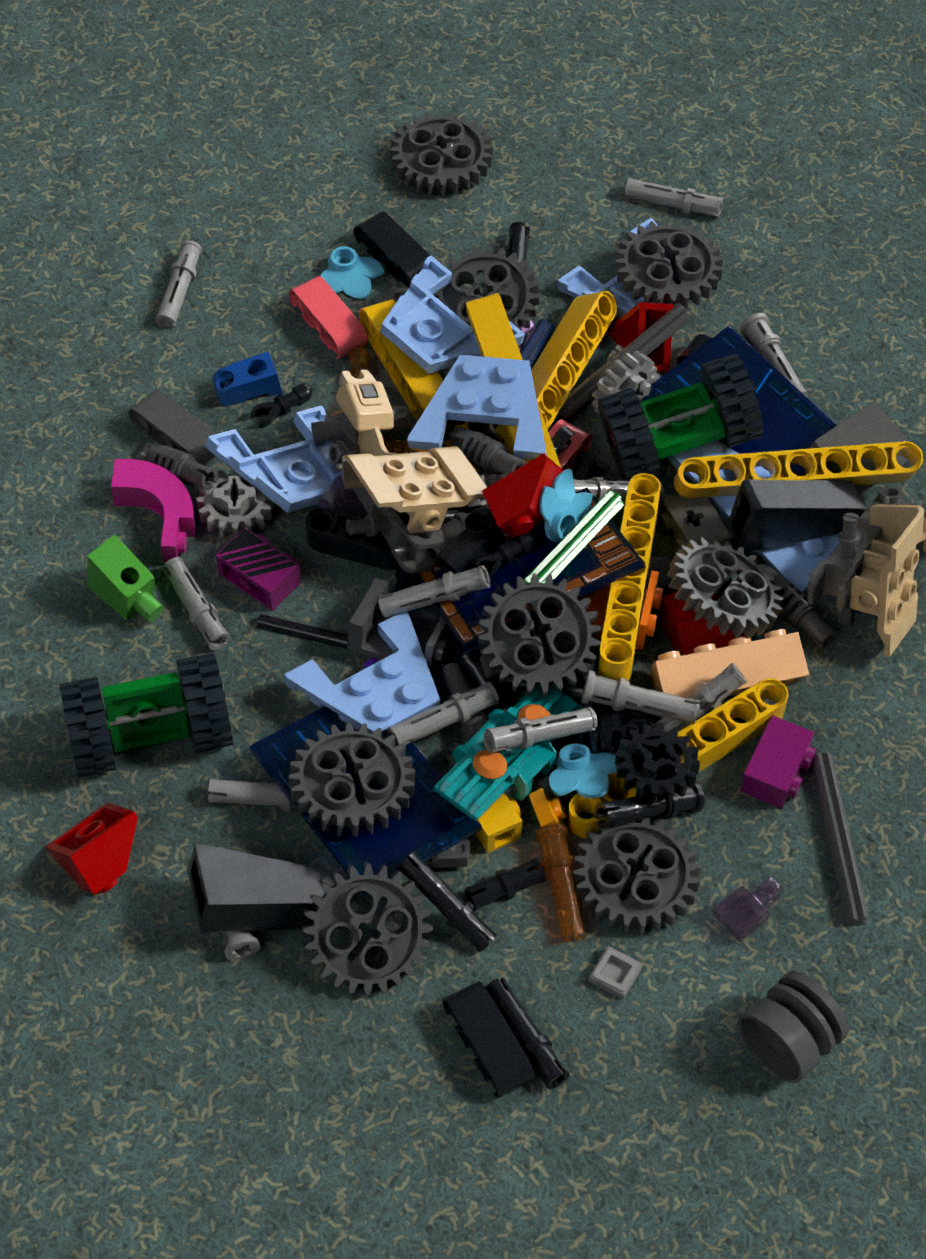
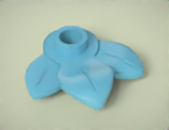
[321,246,384,300]
[539,469,593,543]
[549,743,617,798]

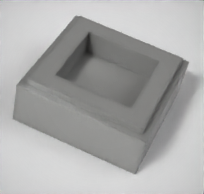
[588,946,643,1000]

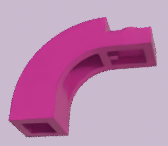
[111,459,196,564]

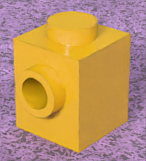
[466,792,522,854]

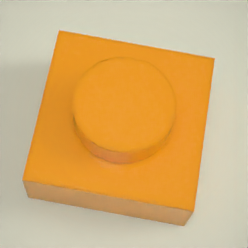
[529,788,569,838]

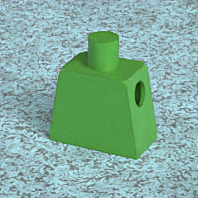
[87,534,164,622]

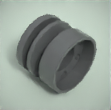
[737,971,849,1083]

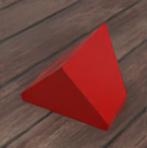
[606,302,674,372]

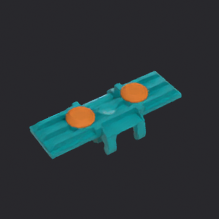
[433,685,584,821]

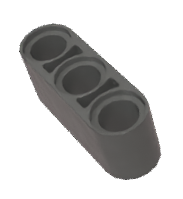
[128,390,216,465]

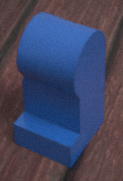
[212,351,283,406]

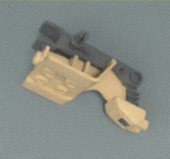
[329,370,487,573]
[807,487,926,658]

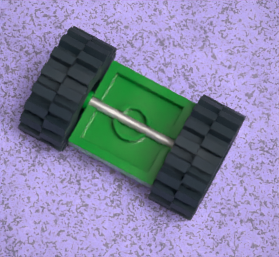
[597,353,764,481]
[59,652,233,778]

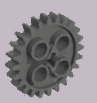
[390,111,493,196]
[614,220,723,309]
[433,245,540,329]
[667,537,783,638]
[478,573,601,697]
[289,722,415,837]
[573,818,700,935]
[301,862,433,995]

